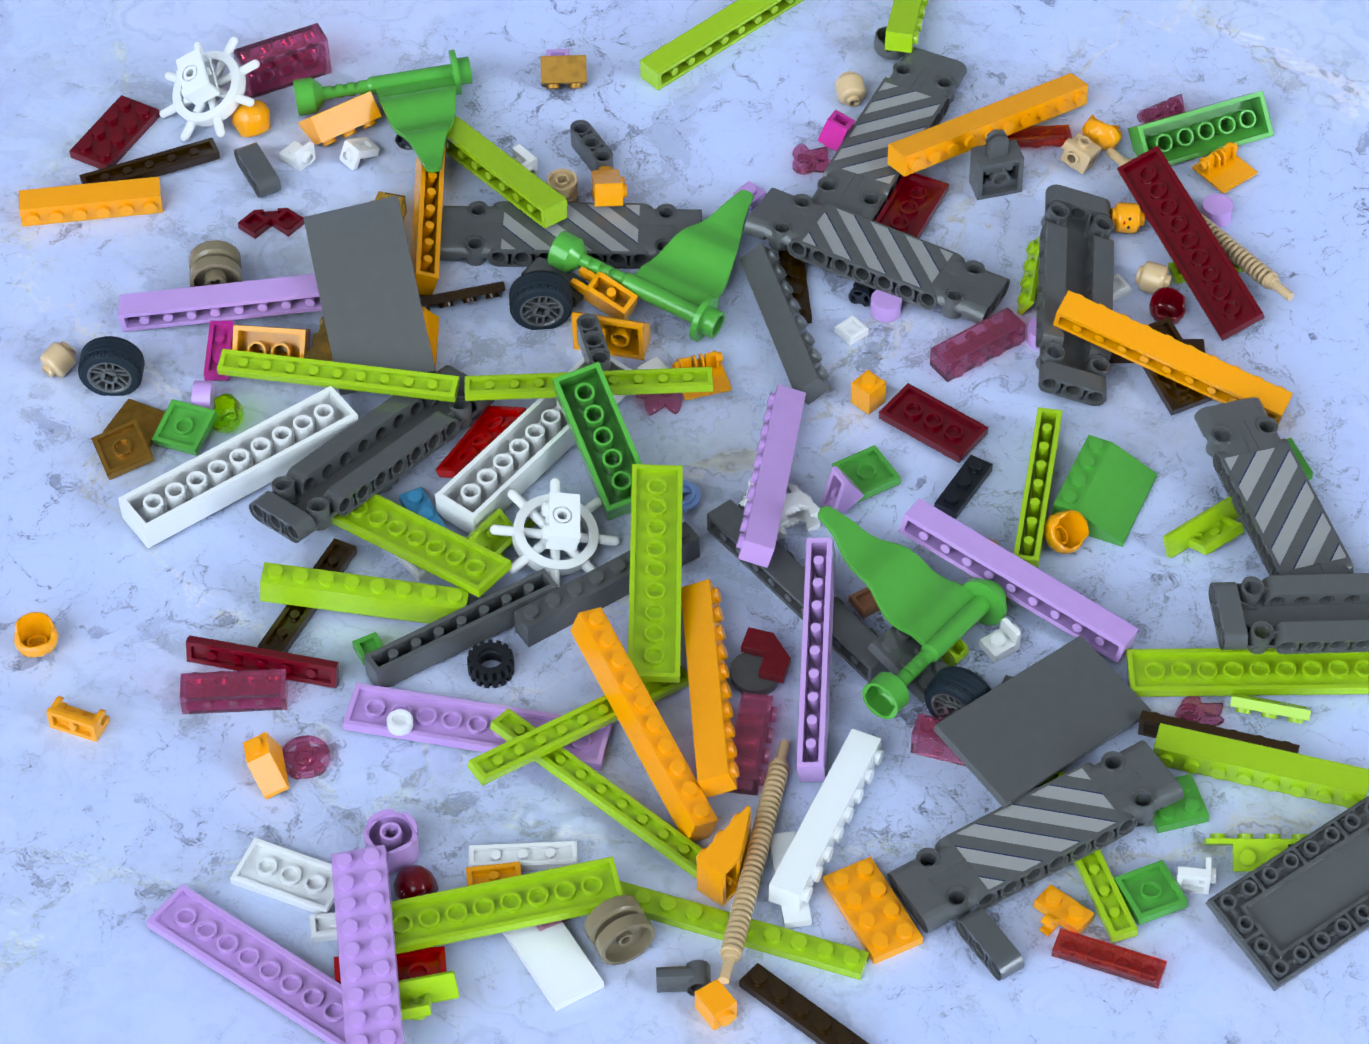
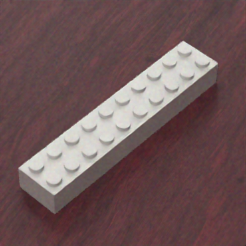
[435,357,632,534]
[118,386,358,548]

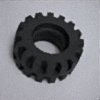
[467,639,514,689]

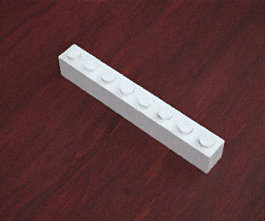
[769,729,884,911]

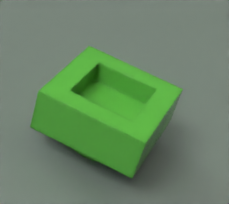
[352,632,384,666]

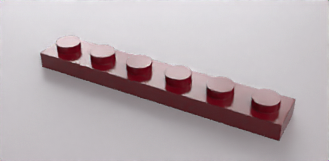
[186,635,339,688]

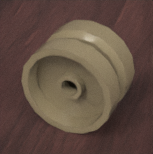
[189,240,242,287]
[584,895,655,965]

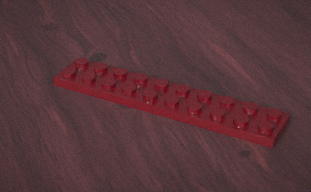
[1117,146,1265,341]

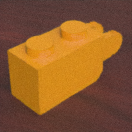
[591,166,627,207]
[569,267,638,319]

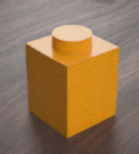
[851,370,886,415]
[695,979,737,1030]

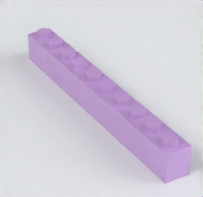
[118,274,322,332]
[736,384,806,568]
[898,498,1139,663]
[797,537,836,782]

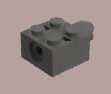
[969,129,1024,200]

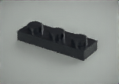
[934,455,993,519]

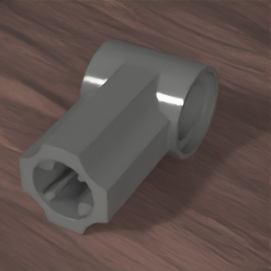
[656,960,711,997]

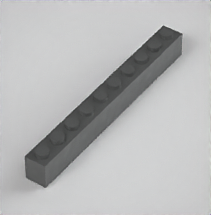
[707,499,890,682]

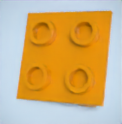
[1192,142,1258,194]
[672,350,732,401]

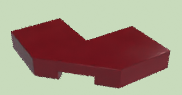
[238,208,304,239]
[741,627,791,684]

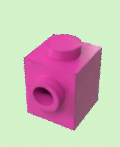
[817,109,855,151]

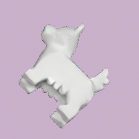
[738,480,821,540]

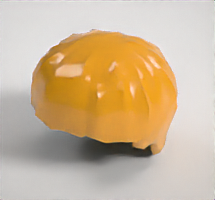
[231,100,271,138]
[1082,114,1122,151]
[1044,510,1089,554]
[14,612,59,658]

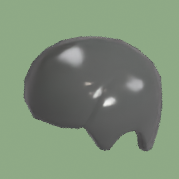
[874,26,906,60]

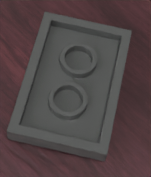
[867,626,948,703]

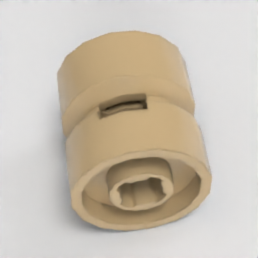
[547,169,578,202]

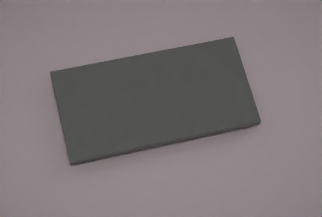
[303,195,436,396]
[933,635,1152,808]
[1205,796,1369,991]

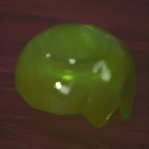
[212,393,244,433]

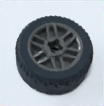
[509,270,573,330]
[78,336,145,396]
[924,666,992,722]

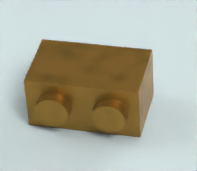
[540,55,587,90]

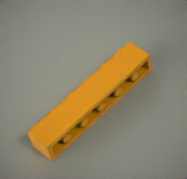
[19,177,163,227]

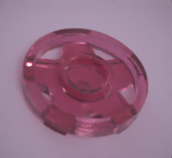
[282,735,330,780]

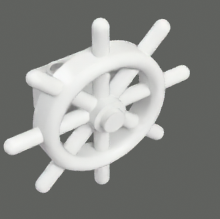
[159,36,260,142]
[490,478,620,588]

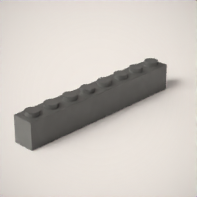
[739,243,831,405]
[513,521,700,647]
[364,568,558,687]

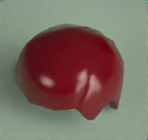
[1149,287,1186,324]
[393,865,438,899]

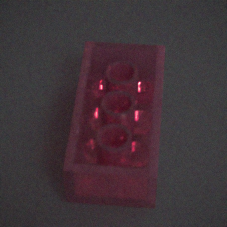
[233,23,332,98]

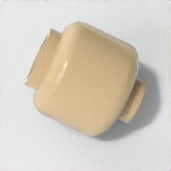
[835,71,867,107]
[1135,261,1172,294]
[40,341,77,377]

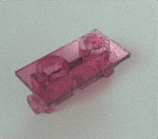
[1137,94,1185,123]

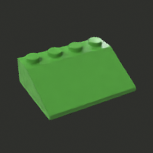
[1052,435,1157,547]

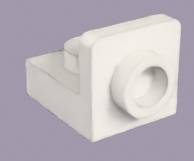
[340,137,380,170]
[279,141,316,171]
[512,144,538,176]
[979,617,1021,663]
[1176,857,1216,894]

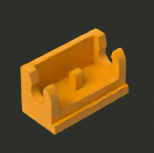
[46,696,110,742]

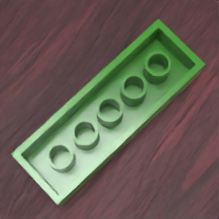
[552,362,642,521]

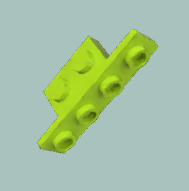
[1017,236,1040,315]
[1163,496,1244,558]
[466,508,536,556]
[1203,833,1308,872]
[399,971,459,1021]

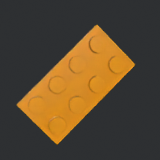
[822,856,923,964]

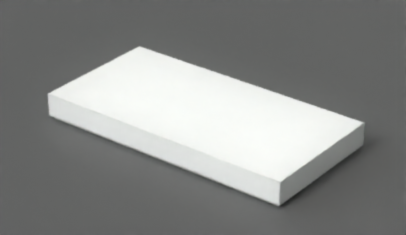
[230,837,335,914]
[502,920,604,1011]

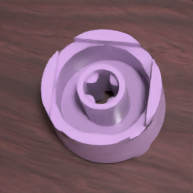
[363,809,420,874]

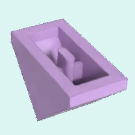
[821,466,864,514]

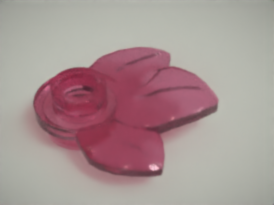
[792,143,831,175]
[635,393,683,416]
[1175,696,1224,726]

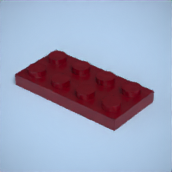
[69,95,160,169]
[875,173,949,238]
[879,383,988,463]

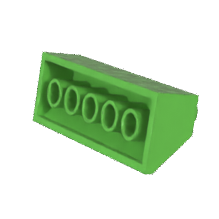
[1127,91,1274,165]

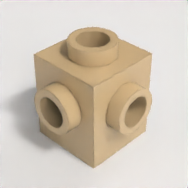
[1060,133,1102,175]

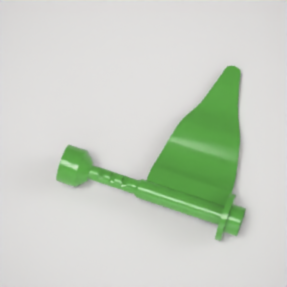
[293,49,473,173]
[547,190,753,342]
[818,506,1007,719]

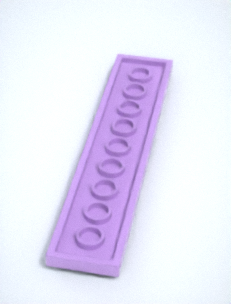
[343,682,612,771]
[331,844,404,1044]
[146,884,346,1044]

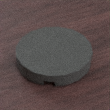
[730,653,779,697]

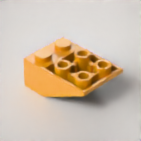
[696,805,751,906]

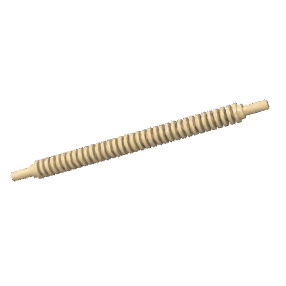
[1106,148,1295,301]
[718,739,791,984]

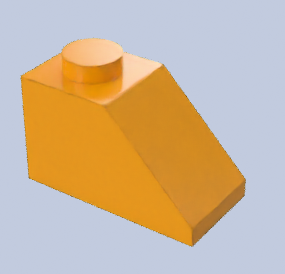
[243,732,290,799]

